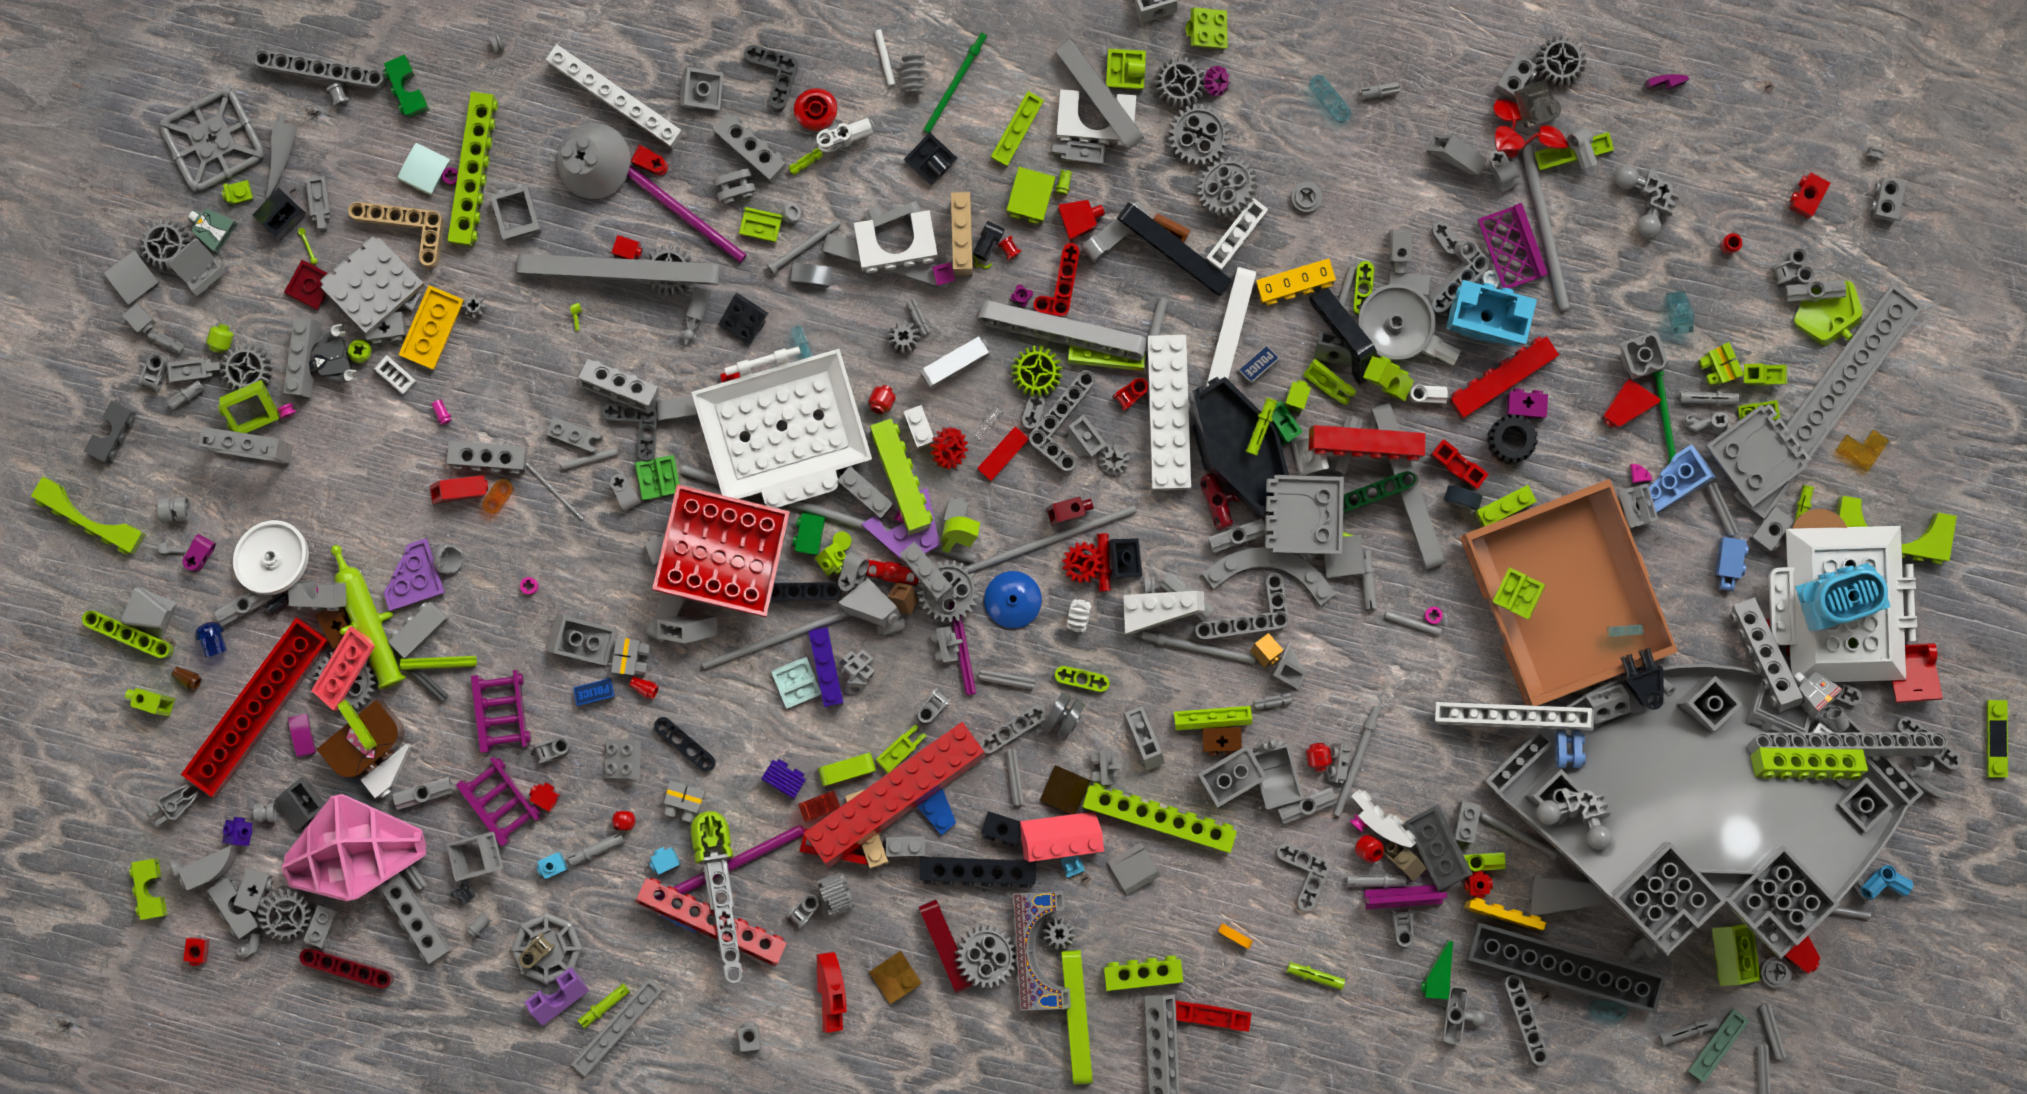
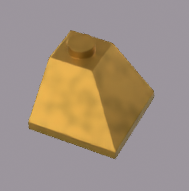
[869,950,922,1004]

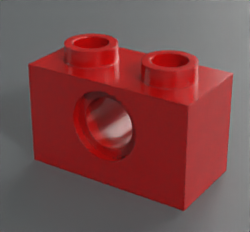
[1789,172,1831,219]

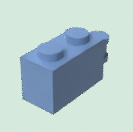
[1715,537,1749,592]

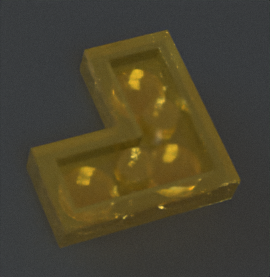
[1835,429,1889,472]

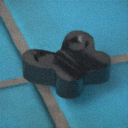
[451,881,475,905]

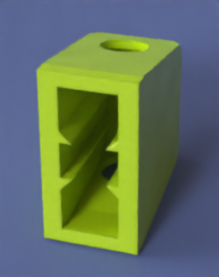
[125,688,176,716]

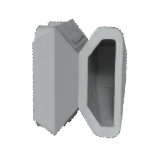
[1619,331,1669,380]
[121,587,176,638]

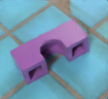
[525,967,589,1026]

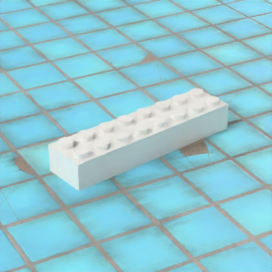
[1147,335,1191,491]

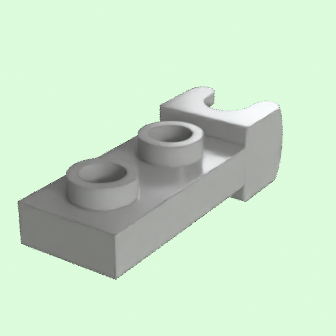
[546,417,603,454]

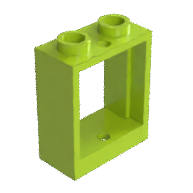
[218,380,279,433]

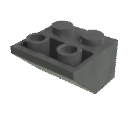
[275,777,325,832]

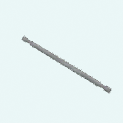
[526,462,584,520]

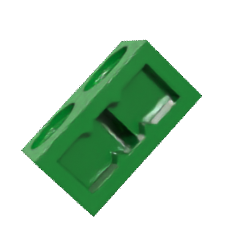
[1272,400,1303,446]

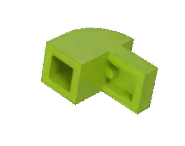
[1744,363,1787,386]
[941,516,980,553]

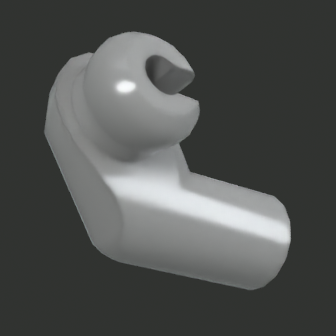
[1684,414,1713,432]
[237,933,261,958]

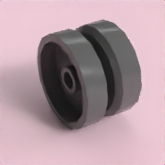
[1042,692,1085,741]

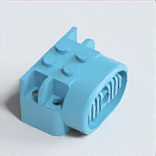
[1446,280,1537,347]
[1795,563,1891,631]

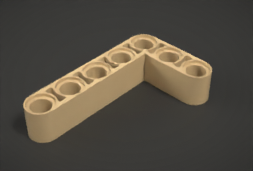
[348,202,444,268]

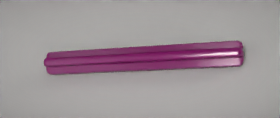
[949,601,976,695]

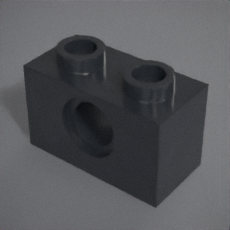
[981,811,1021,847]

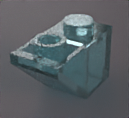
[1666,291,1694,335]

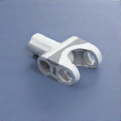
[816,118,874,153]

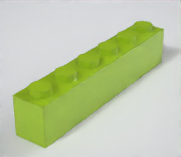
[870,418,933,535]

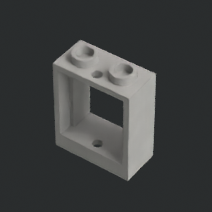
[490,184,542,242]
[446,832,503,882]

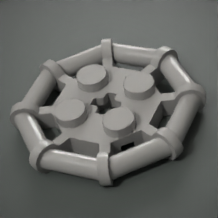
[510,912,583,985]

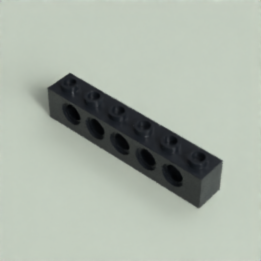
[919,856,1036,888]

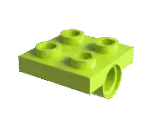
[1185,7,1228,50]
[1106,49,1146,90]

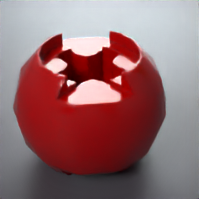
[611,811,636,831]

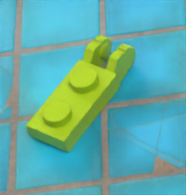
[1303,359,1356,405]
[875,724,927,773]

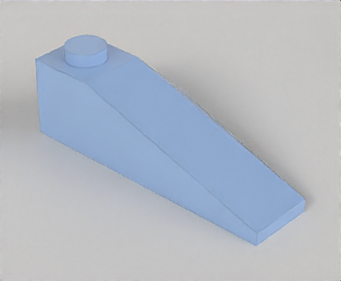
[1638,444,1716,513]

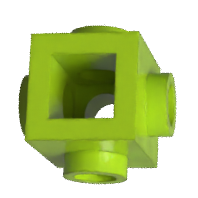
[815,542,846,576]

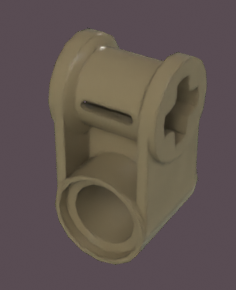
[519,933,555,968]

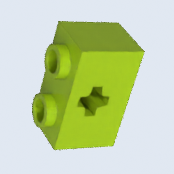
[1284,380,1311,413]

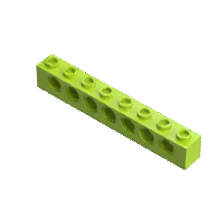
[447,91,498,247]
[1082,783,1237,853]

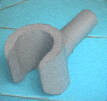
[157,542,185,554]

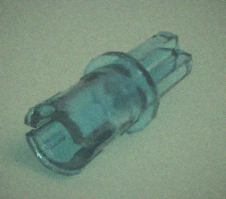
[791,325,813,359]

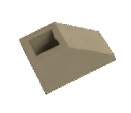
[1383,841,1427,882]

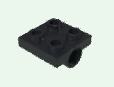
[904,132,958,186]
[718,293,769,345]

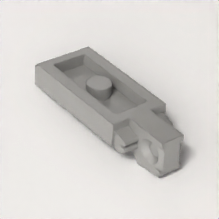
[1051,141,1105,165]
[306,176,331,231]
[167,358,223,383]

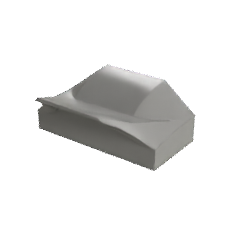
[1066,415,1107,457]

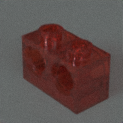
[798,790,841,822]

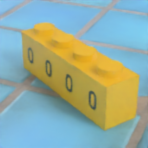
[1255,258,1336,306]

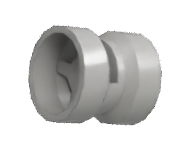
[253,803,277,823]

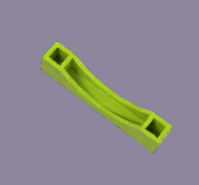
[31,476,146,555]

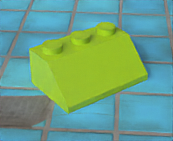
[1712,923,1761,986]

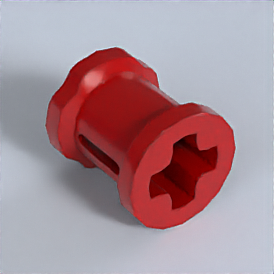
[998,236,1022,261]

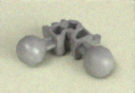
[1615,165,1679,238]
[1536,788,1612,850]

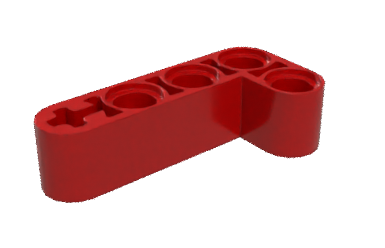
[1033,243,1080,318]

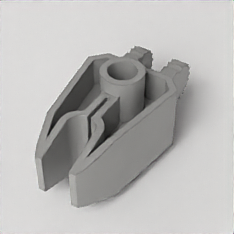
[146,783,199,827]

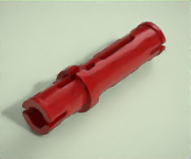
[1097,533,1112,592]

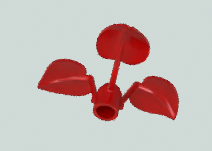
[1493,99,1569,158]

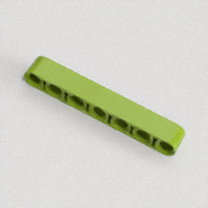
[1061,950,1093,1085]

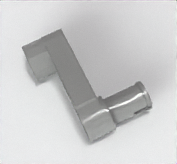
[863,201,921,230]

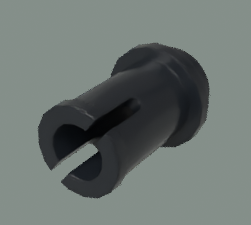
[266,593,289,616]

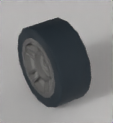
[1444,485,1483,510]

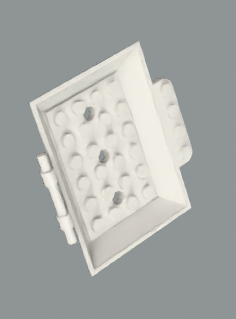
[691,346,872,508]
[1768,526,1917,682]

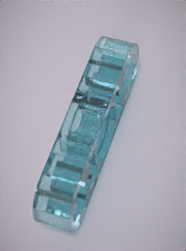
[1309,75,1351,123]

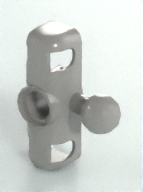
[1443,986,1486,1044]

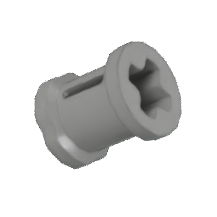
[326,82,349,107]
[1711,412,1730,435]

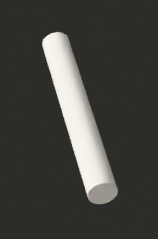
[874,29,895,86]

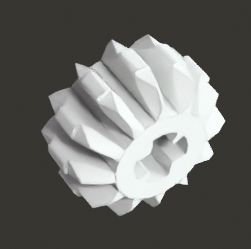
[1067,599,1091,632]

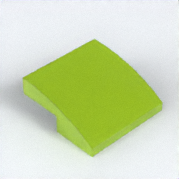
[1492,567,1546,620]

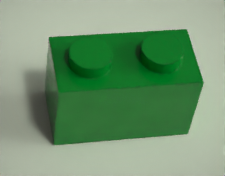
[792,513,826,556]

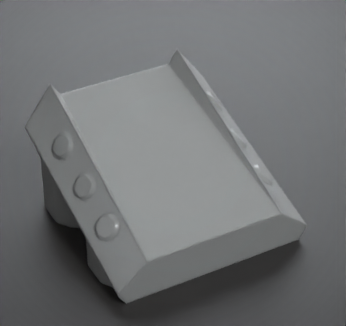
[1108,843,1160,895]

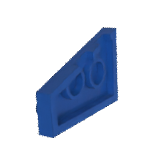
[917,788,956,835]

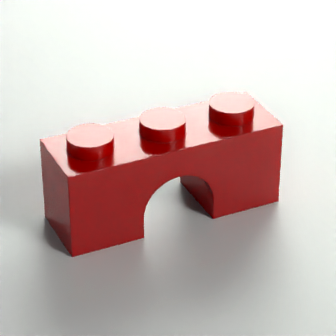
[1429,439,1489,491]

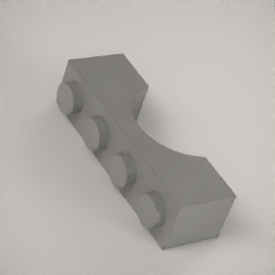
[283,317,321,398]

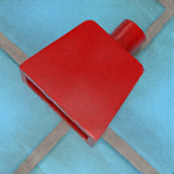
[1058,200,1105,242]

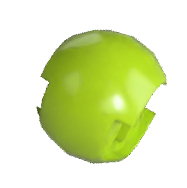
[347,339,372,363]

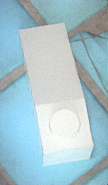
[361,744,412,799]

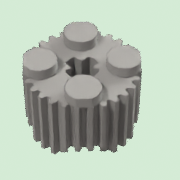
[817,873,855,917]

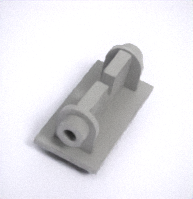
[1327,743,1351,783]

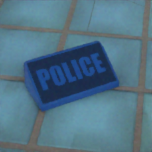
[573,678,615,706]

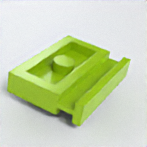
[739,207,783,243]

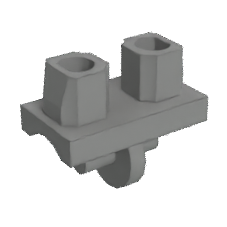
[931,626,963,663]
[1091,750,1123,785]

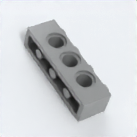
[713,113,786,183]
[578,359,659,413]
[447,441,528,474]

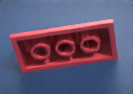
[1020,811,1104,862]

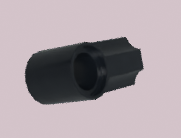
[973,221,1005,261]

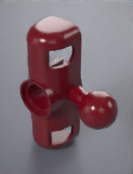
[1200,473,1241,531]

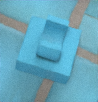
[1060,855,1085,878]

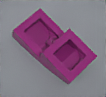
[1645,74,1689,90]
[288,713,316,758]

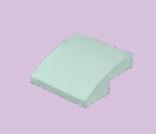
[397,143,450,196]
[771,656,821,709]

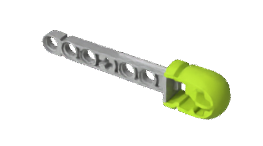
[691,811,742,985]

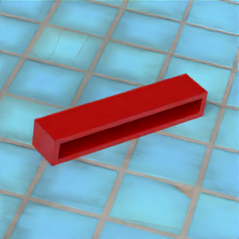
[1449,336,1559,420]
[1308,425,1426,461]

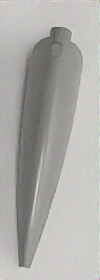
[266,113,297,198]

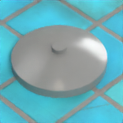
[1358,284,1435,361]

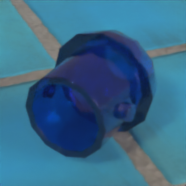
[195,622,227,658]

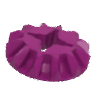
[1204,66,1231,96]

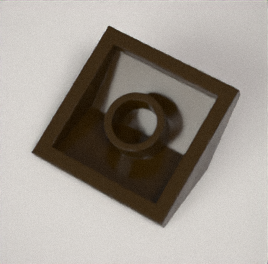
[1040,765,1090,814]

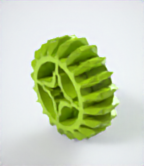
[1011,346,1063,397]

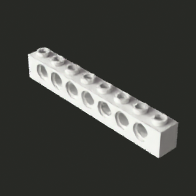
[546,44,683,150]
[1435,702,1594,731]

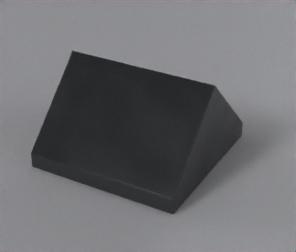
[1109,538,1143,579]

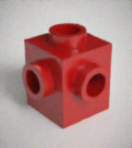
[1464,871,1493,899]

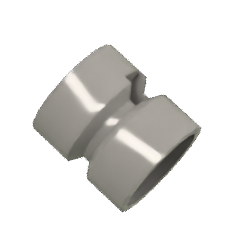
[157,496,190,522]

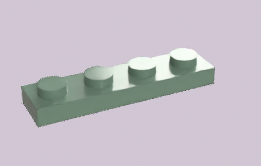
[1687,1008,1750,1083]

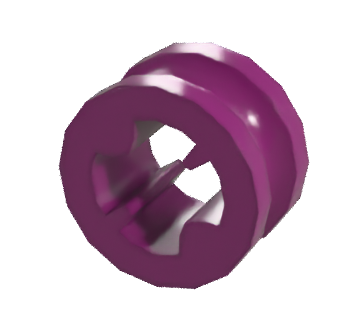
[442,167,458,185]

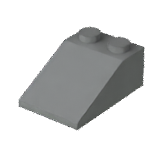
[547,613,617,666]
[1198,745,1268,808]

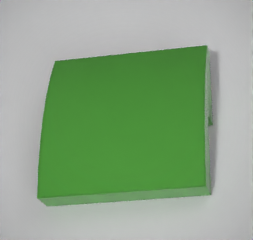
[634,455,680,501]

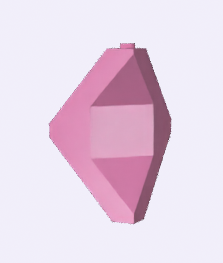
[282,794,427,901]

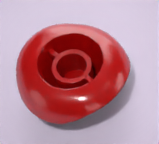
[794,88,837,131]

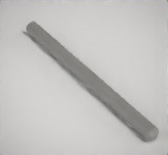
[1521,145,1570,312]

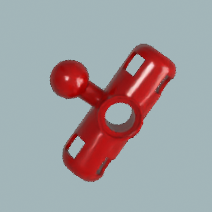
[865,559,919,586]

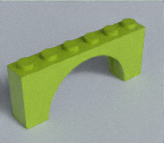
[1836,496,1957,565]

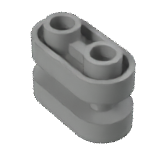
[713,169,756,204]

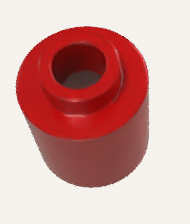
[1720,233,1743,255]

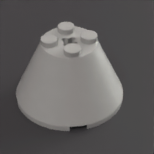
[557,123,631,199]

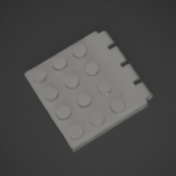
[320,236,425,335]
[1705,404,1811,508]
[1265,475,1344,554]

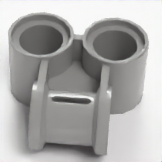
[1489,150,1519,193]
[1771,248,1815,285]

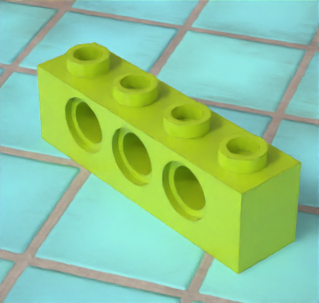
[1104,955,1184,991]

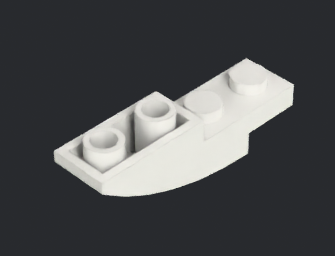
[1352,789,1416,847]

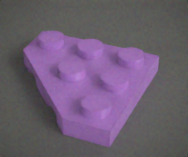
[383,538,445,611]

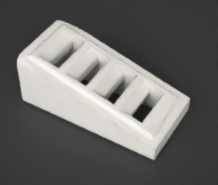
[374,355,416,394]

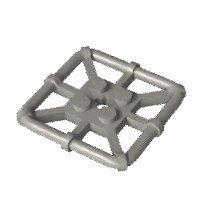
[159,87,265,192]

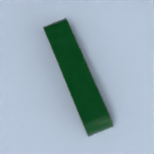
[1343,471,1419,515]

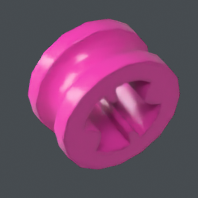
[277,403,296,419]
[520,577,539,595]
[1424,607,1443,624]
[1349,814,1368,832]

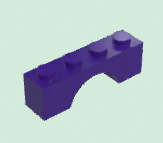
[808,627,844,707]

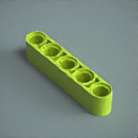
[82,610,174,659]

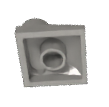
[680,67,723,111]

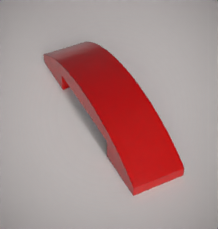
[1175,1000,1252,1032]

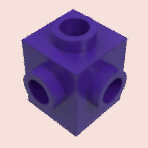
[222,817,252,846]

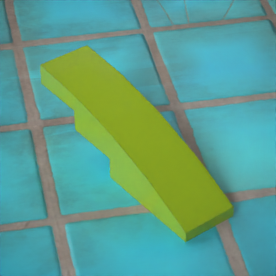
[1535,132,1614,171]

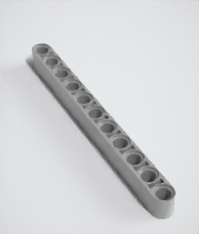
[516,254,720,285]
[1748,732,1947,756]

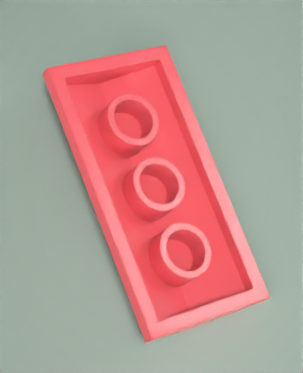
[311,626,375,711]

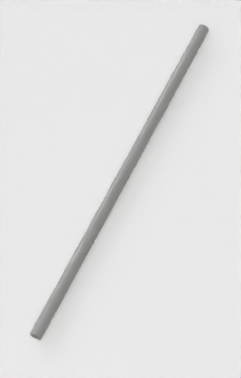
[681,465,976,563]

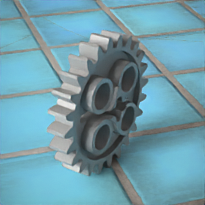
[1168,104,1230,166]
[1197,157,1259,217]
[917,560,980,622]
[313,652,377,709]
[955,925,1017,988]

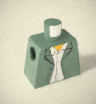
[188,209,238,253]

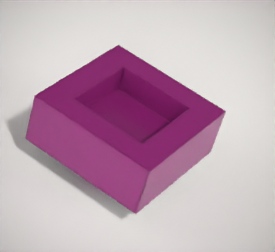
[932,262,956,286]

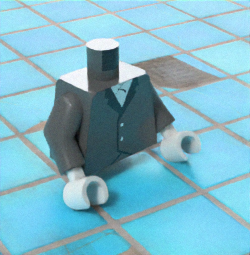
[309,324,357,384]

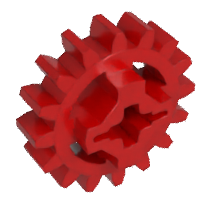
[930,427,968,469]
[1062,541,1104,584]

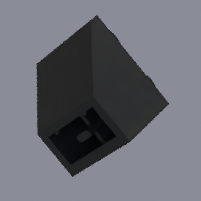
[253,187,307,241]

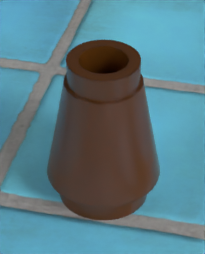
[171,666,202,691]

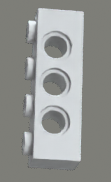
[1206,198,1268,271]

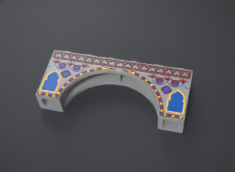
[1012,891,1071,1010]

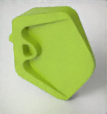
[1794,281,1863,346]

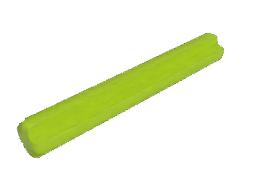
[400,656,477,670]

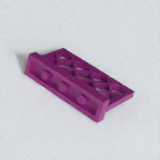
[1477,203,1548,289]
[1364,885,1447,910]

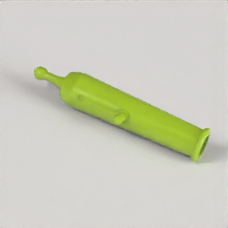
[331,545,406,690]

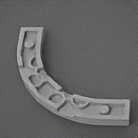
[1202,547,1336,606]

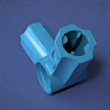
[1860,865,1914,900]

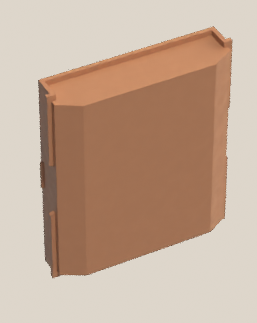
[1459,479,1678,706]

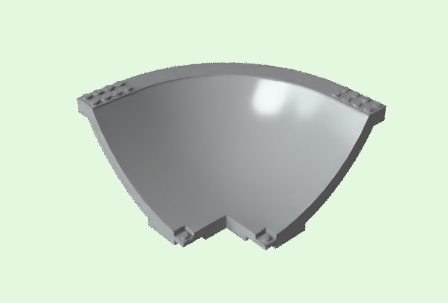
[1483,664,1924,959]

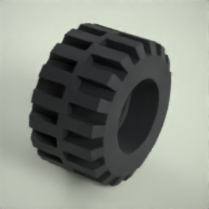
[1487,414,1538,464]

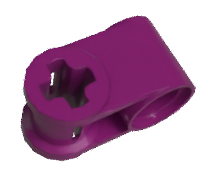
[182,534,216,572]

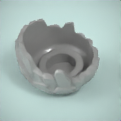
[433,544,463,574]

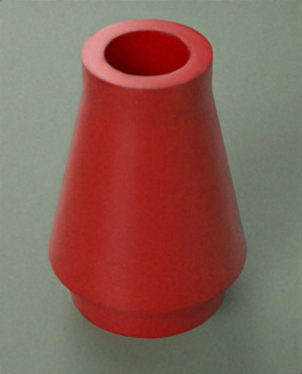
[629,676,659,700]

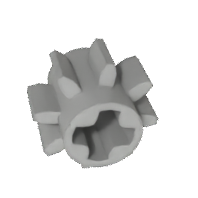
[462,294,487,319]

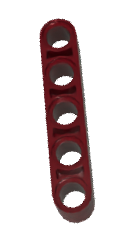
[919,899,973,994]
[299,948,394,988]

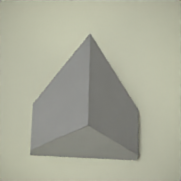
[1272,642,1307,690]

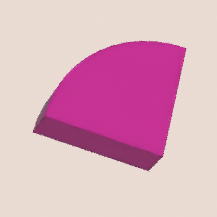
[1630,464,1652,483]

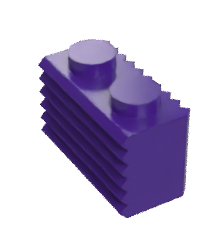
[761,758,807,799]

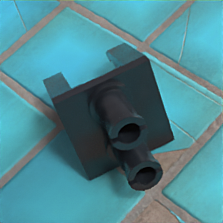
[1620,648,1664,710]

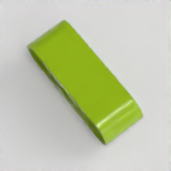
[817,752,876,786]

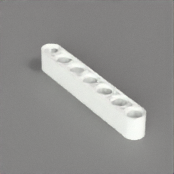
[1206,267,1256,387]

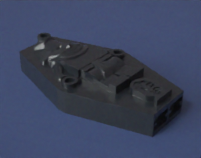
[1188,376,1289,517]

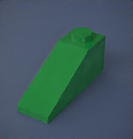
[1421,940,1453,999]

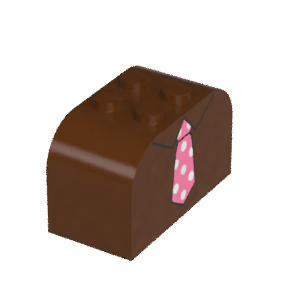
[316,699,404,777]

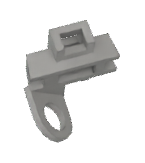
[839,650,875,695]

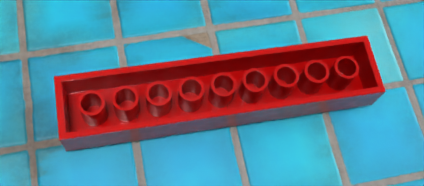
[181,618,330,797]
[804,722,986,868]

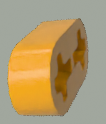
[1217,923,1254,949]

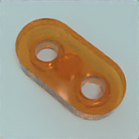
[482,479,514,514]

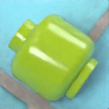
[206,323,234,353]

